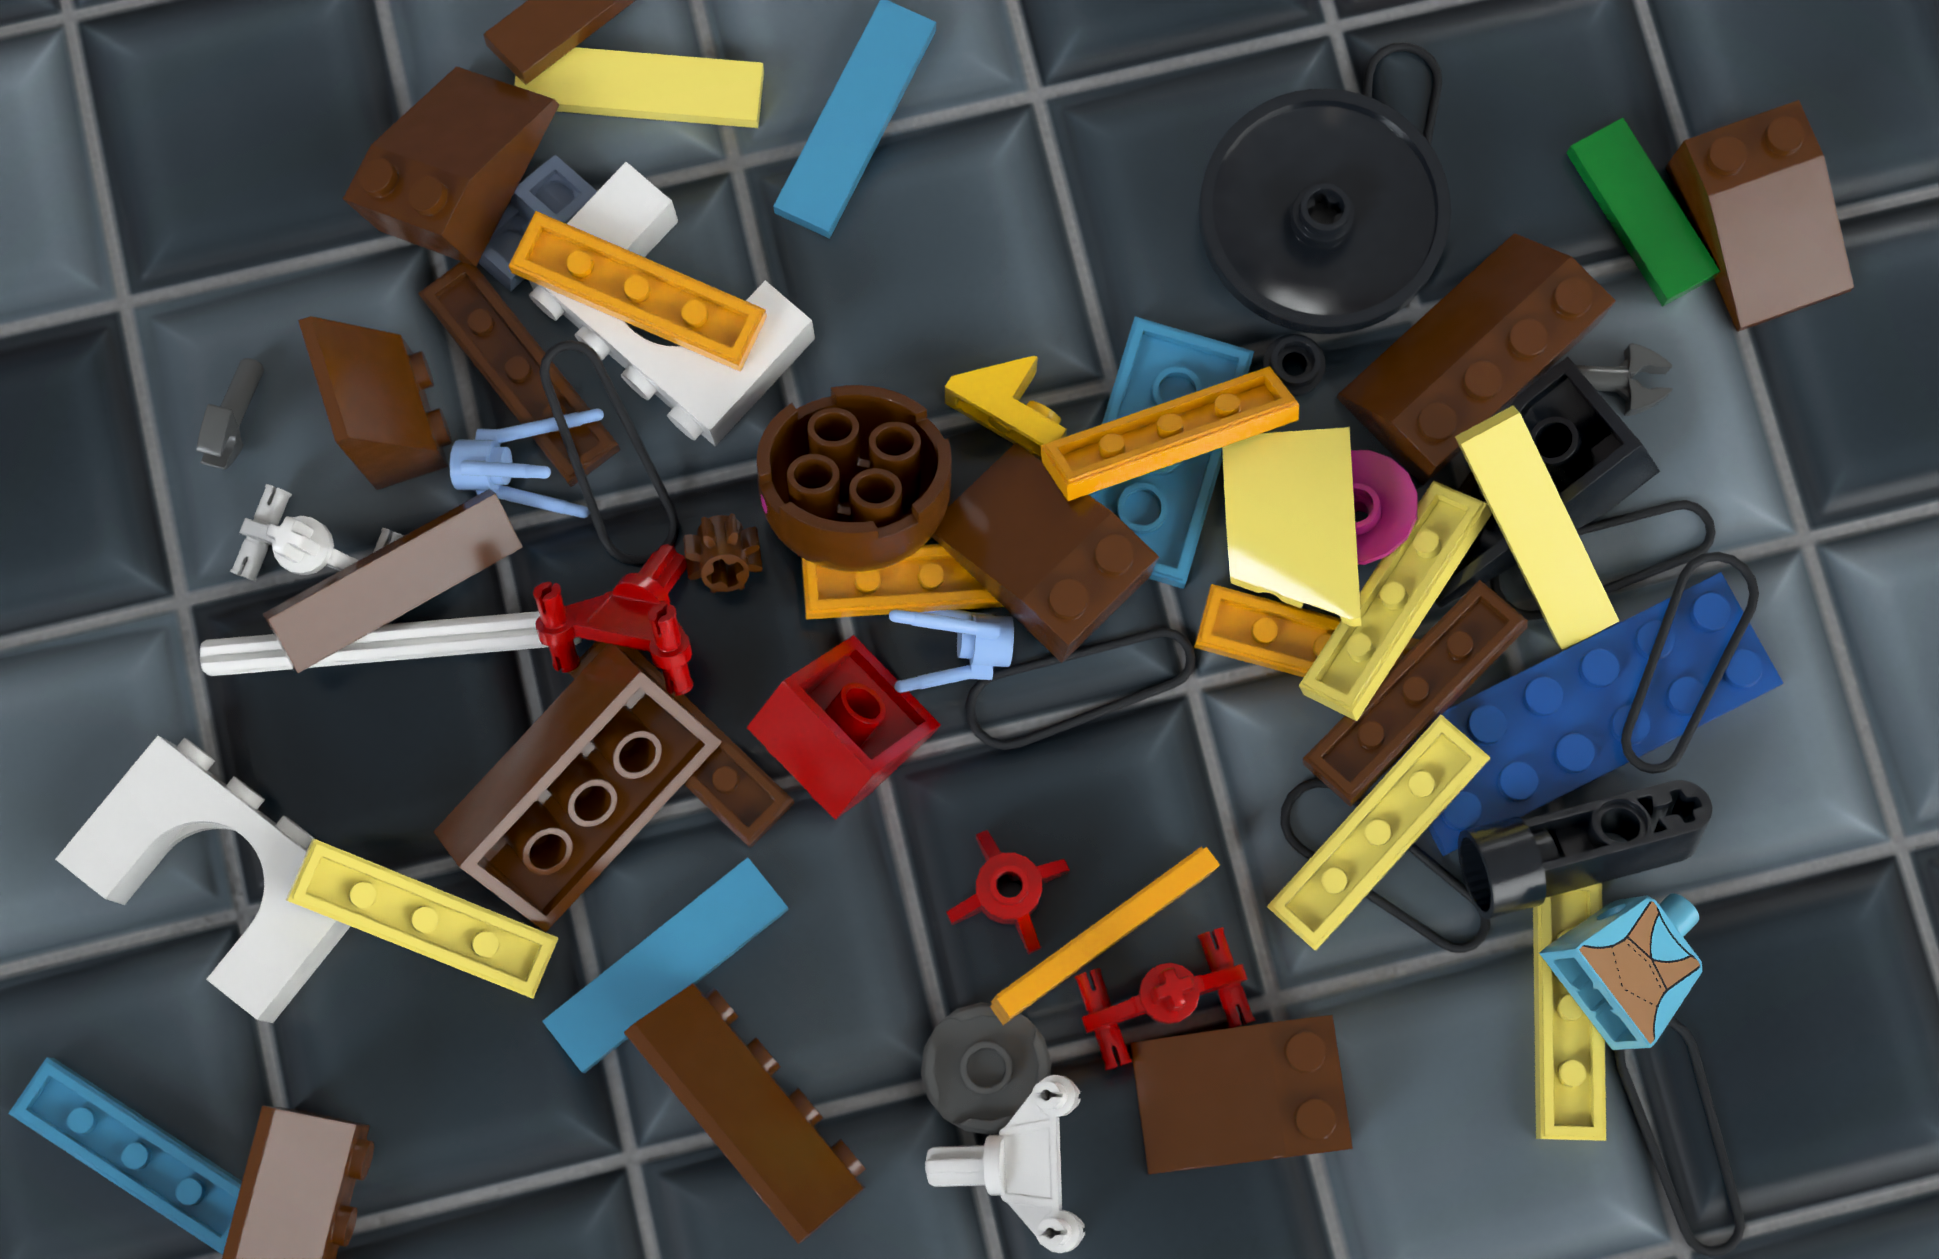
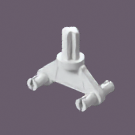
[230,484,404,582]
[925,1075,1085,1253]

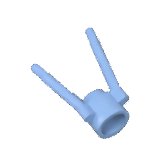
[450,408,604,518]
[889,609,1014,693]

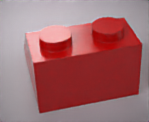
[746,635,941,820]

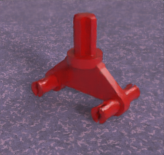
[533,545,693,696]
[1074,927,1256,1071]

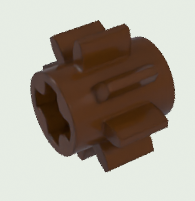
[683,513,763,593]

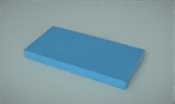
[1088,316,1254,589]

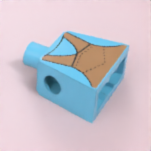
[1539,893,1702,1050]

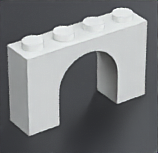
[529,162,815,447]
[55,736,351,1023]

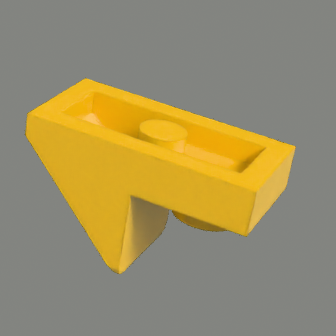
[945,356,1067,460]

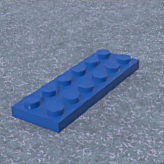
[1394,572,1784,856]

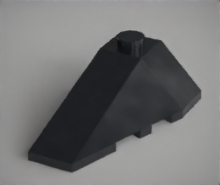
[1435,357,1660,608]

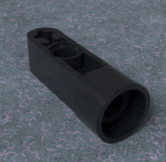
[1458,780,1712,919]

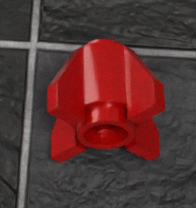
[946,829,1070,955]

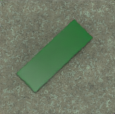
[1566,118,1721,307]

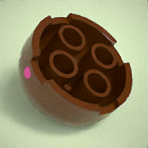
[757,385,952,572]

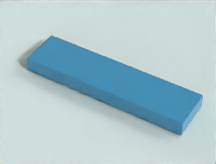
[773,0,936,239]
[542,857,789,1073]
[8,1057,242,1255]

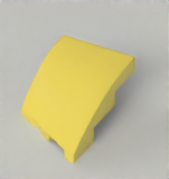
[1222,427,1362,626]

